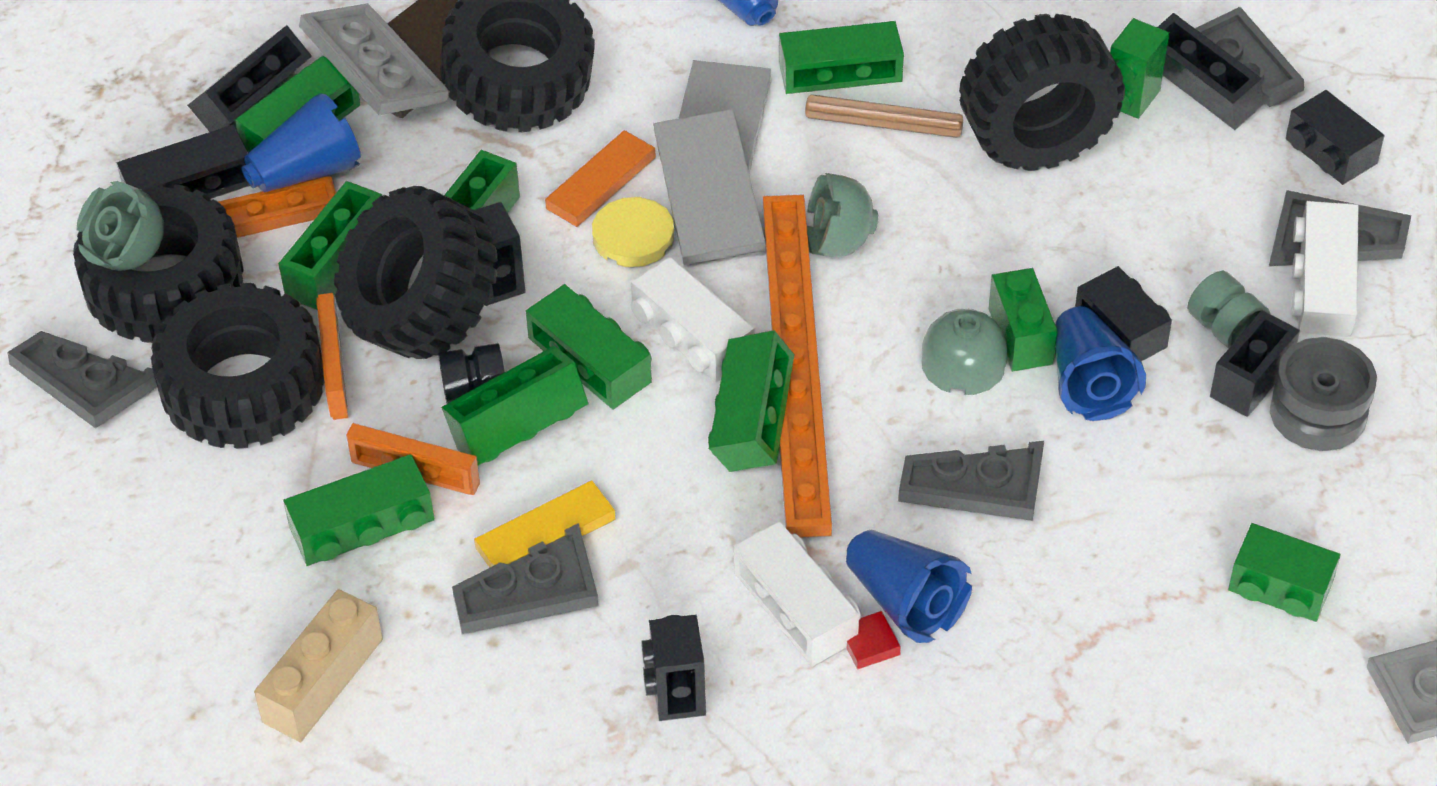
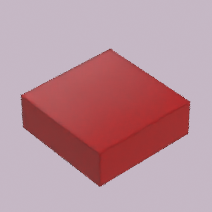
[847,611,900,670]

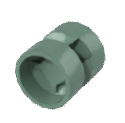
[1187,270,1270,349]

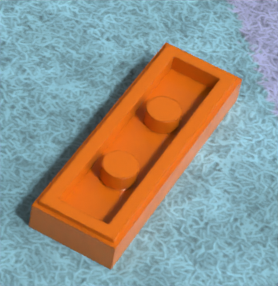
[545,130,656,227]
[218,176,336,238]
[316,293,348,420]
[346,423,480,495]

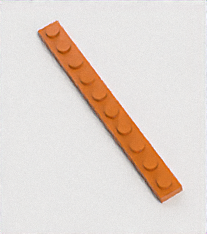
[763,195,832,537]

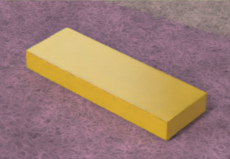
[474,480,616,568]

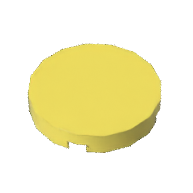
[592,197,674,267]

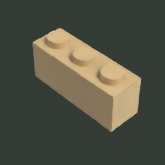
[254,589,383,743]

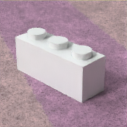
[1291,201,1358,336]
[631,257,755,382]
[733,521,861,667]

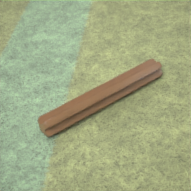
[805,94,963,138]

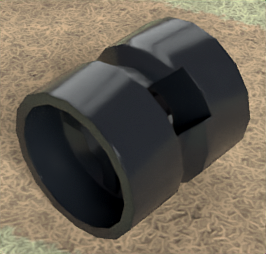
[438,343,505,404]

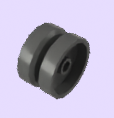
[1269,337,1377,451]

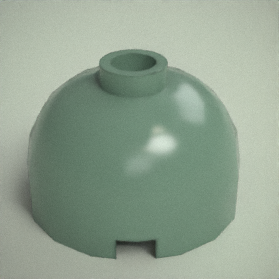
[807,173,878,257]
[76,181,164,271]
[921,309,1008,395]

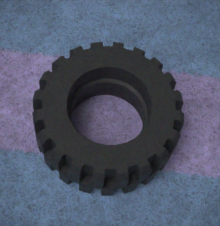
[440,0,595,132]
[959,14,1125,171]
[73,184,244,343]
[334,186,498,359]
[151,283,325,449]

